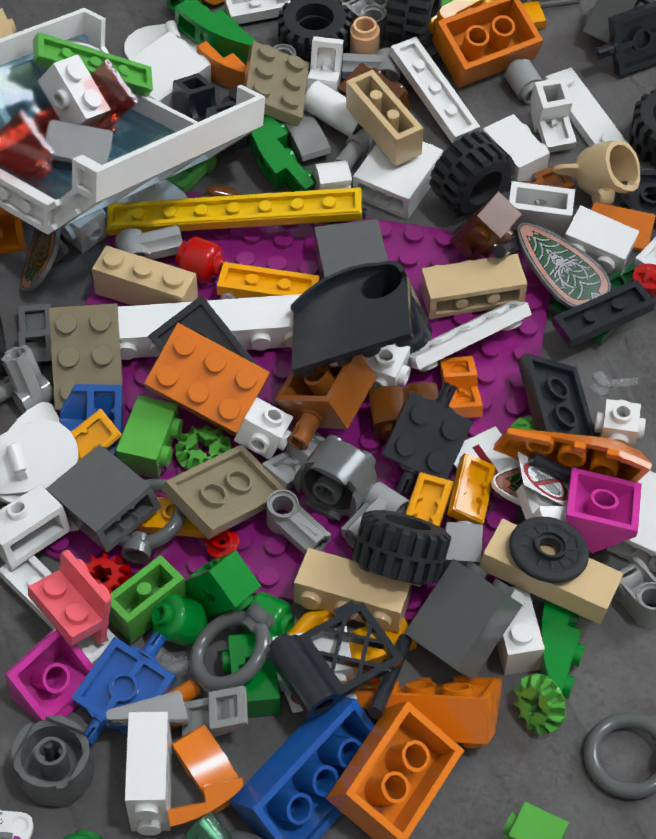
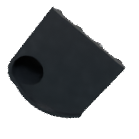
[291,261,433,378]

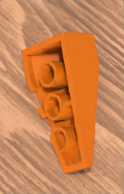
[493,428,652,482]
[351,676,502,748]

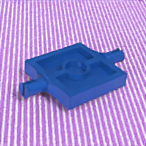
[71,631,177,746]

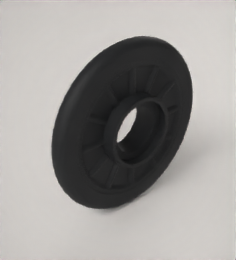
[509,516,589,583]

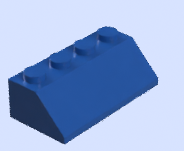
[229,697,375,839]

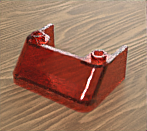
[0,59,139,181]

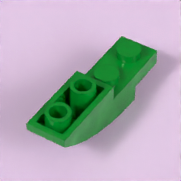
[167,0,256,66]
[249,114,316,192]
[540,600,585,699]

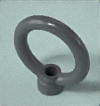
[118,478,187,564]
[189,602,276,691]
[584,712,656,799]

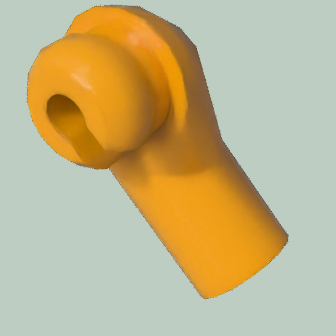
[287,610,334,635]

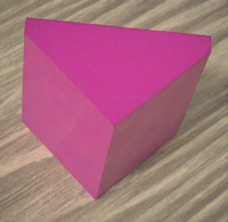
[565,467,642,553]
[4,628,93,722]

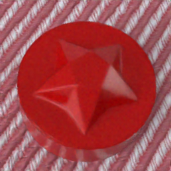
[631,263,656,296]

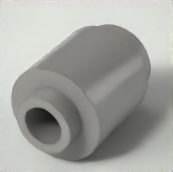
[505,59,543,104]

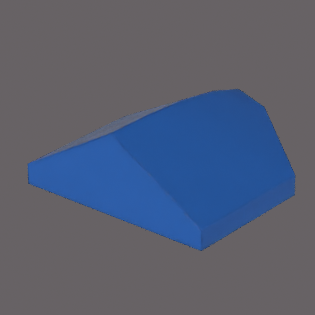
[60,384,124,454]

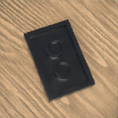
[148,295,257,365]
[517,353,597,437]

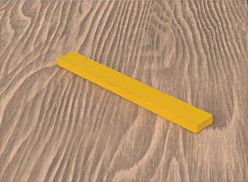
[106,187,362,236]

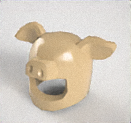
[552,141,640,205]

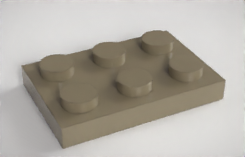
[243,41,309,127]
[49,303,124,411]
[162,444,286,539]

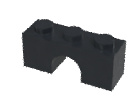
[173,73,249,155]

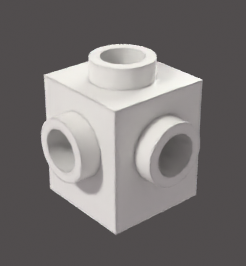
[61,209,107,253]
[363,344,411,390]
[234,398,293,460]
[594,399,646,448]

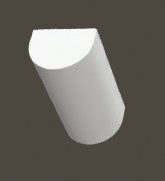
[304,81,361,137]

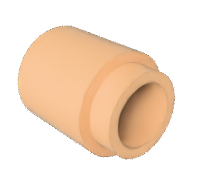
[350,16,380,54]

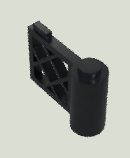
[267,600,404,719]

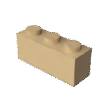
[346,70,424,166]
[92,245,198,306]
[420,254,527,319]
[294,548,412,633]

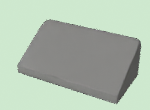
[42,120,113,165]

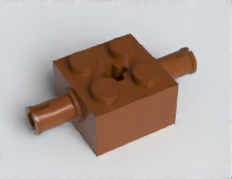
[275,354,377,450]

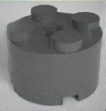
[294,435,377,520]
[11,715,94,808]

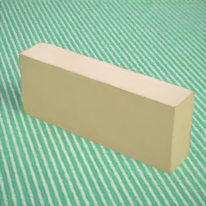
[479,519,624,625]

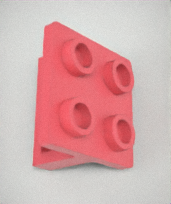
[28,550,112,646]

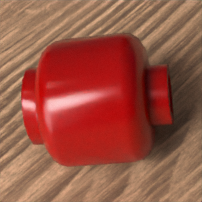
[175,237,226,284]

